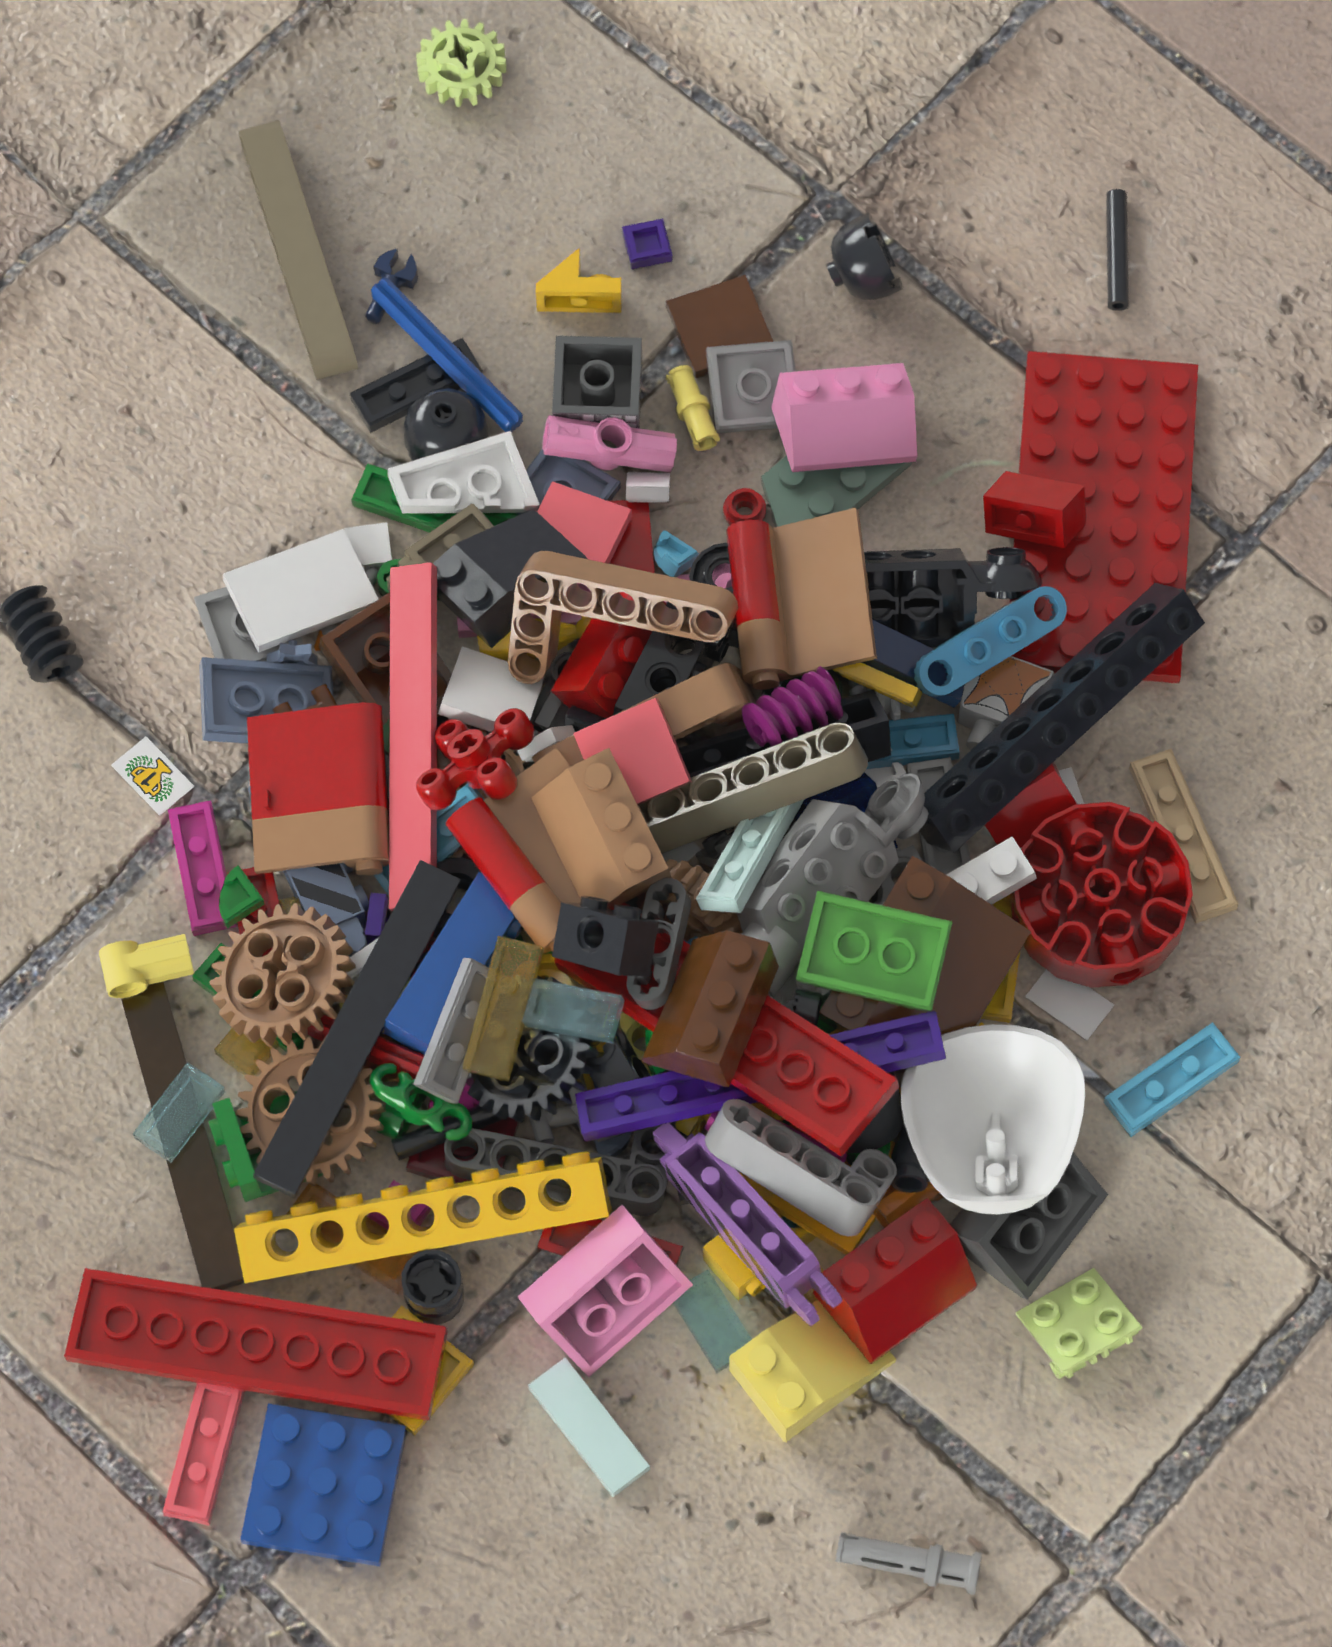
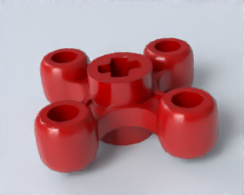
[416,708,535,810]

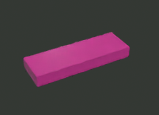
[168,800,237,936]

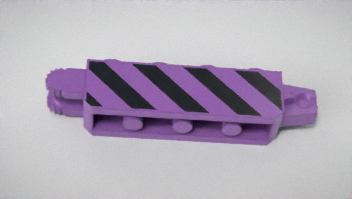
[653,1123,842,1326]

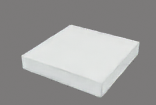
[438,646,546,732]

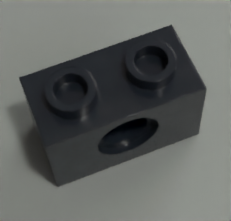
[552,896,659,977]

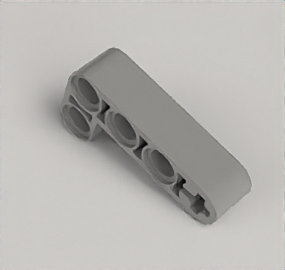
[705,1099,897,1236]

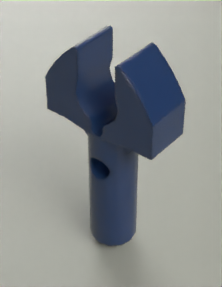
[365,248,418,324]

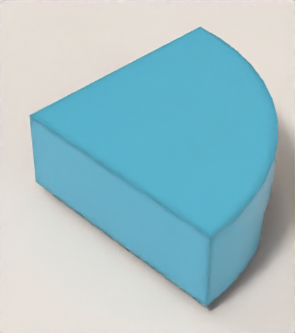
[653,530,699,578]

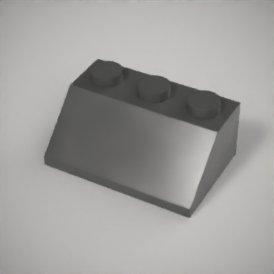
[950,1153,1108,1300]

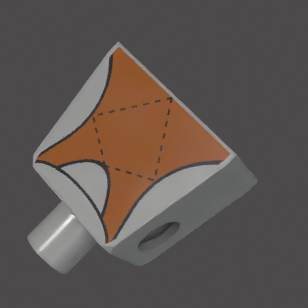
[958,656,1054,750]

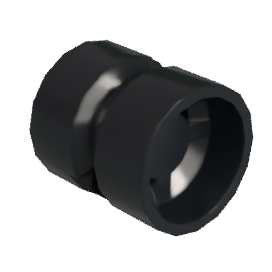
[401,1250,464,1325]

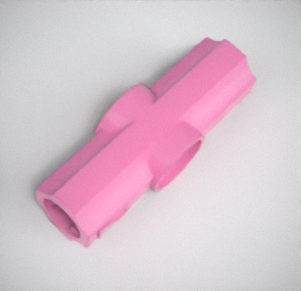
[542,415,677,473]

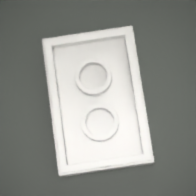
[223,529,378,653]

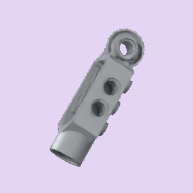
[737,773,928,998]

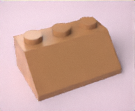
[531,748,672,909]

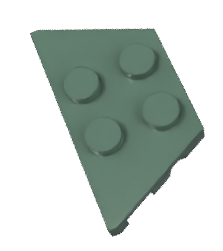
[761,455,912,527]

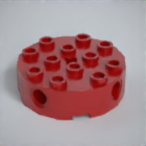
[1010,802,1193,988]

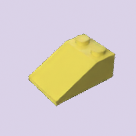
[729,1300,896,1443]

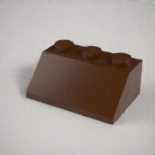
[642,930,779,1088]

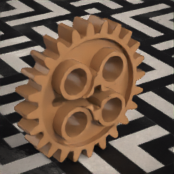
[210,903,356,1047]
[236,1036,386,1186]

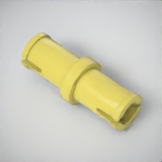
[666,365,720,451]

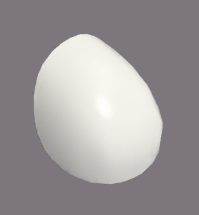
[901,1024,1085,1214]

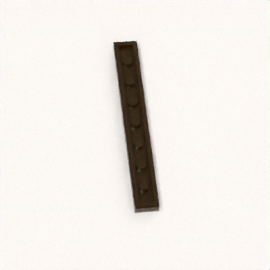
[121,982,244,1290]

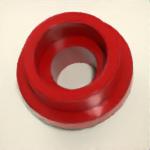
[723,488,766,525]

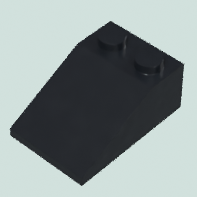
[433,509,587,648]

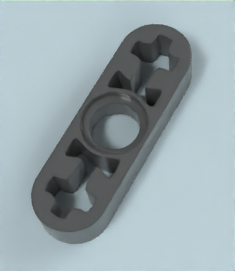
[627,878,691,1009]

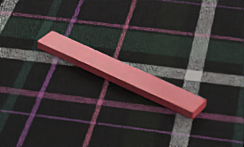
[389,562,437,911]

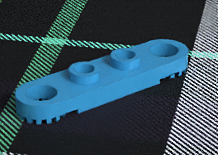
[914,586,1067,697]

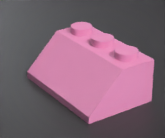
[771,363,917,472]
[518,1205,693,1377]

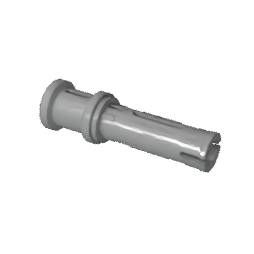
[836,1532,982,1595]

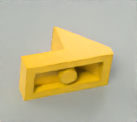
[536,248,622,313]

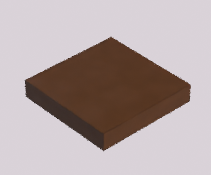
[666,275,773,379]

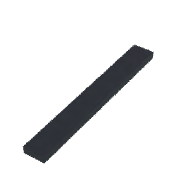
[253,860,461,1198]

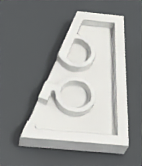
[388,431,540,513]

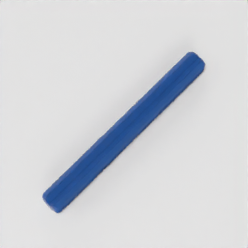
[371,278,523,432]

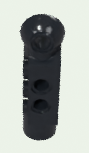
[613,543,736,740]
[864,547,1043,647]

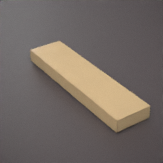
[1129,749,1238,924]

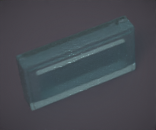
[522,979,625,1044]
[133,1062,226,1163]
[673,1270,752,1374]

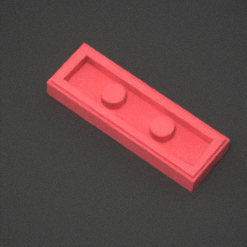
[163,1382,245,1526]

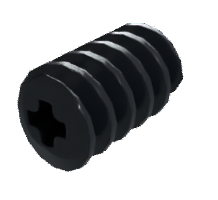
[0,585,84,683]

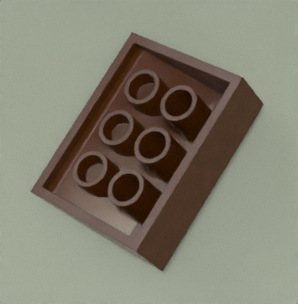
[819,855,1031,1070]

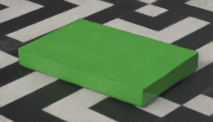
[796,891,953,1012]

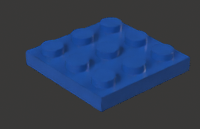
[240,1403,407,1567]

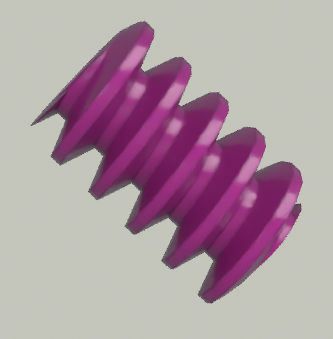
[742,666,843,747]

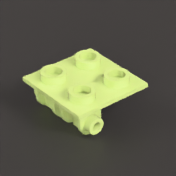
[1015,1268,1142,1379]

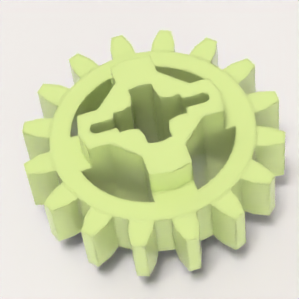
[416,19,507,107]

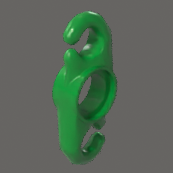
[370,1063,473,1141]

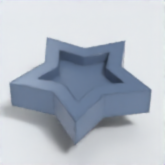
[267,640,318,665]

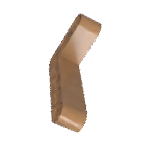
[508,551,738,684]
[532,663,757,766]

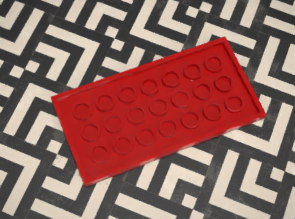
[1009,351,1198,683]

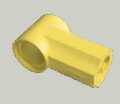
[99,934,194,998]

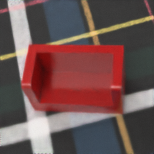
[983,471,1086,548]

